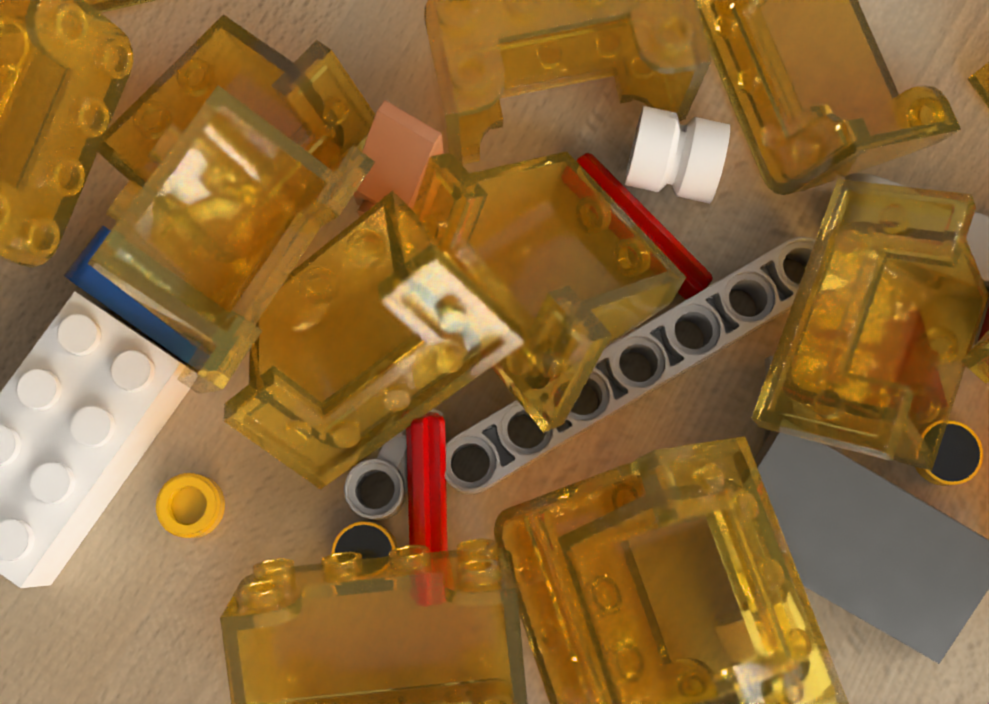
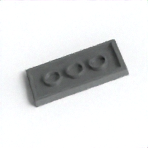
[711,417,989,664]

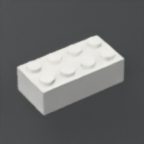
[0,292,200,588]

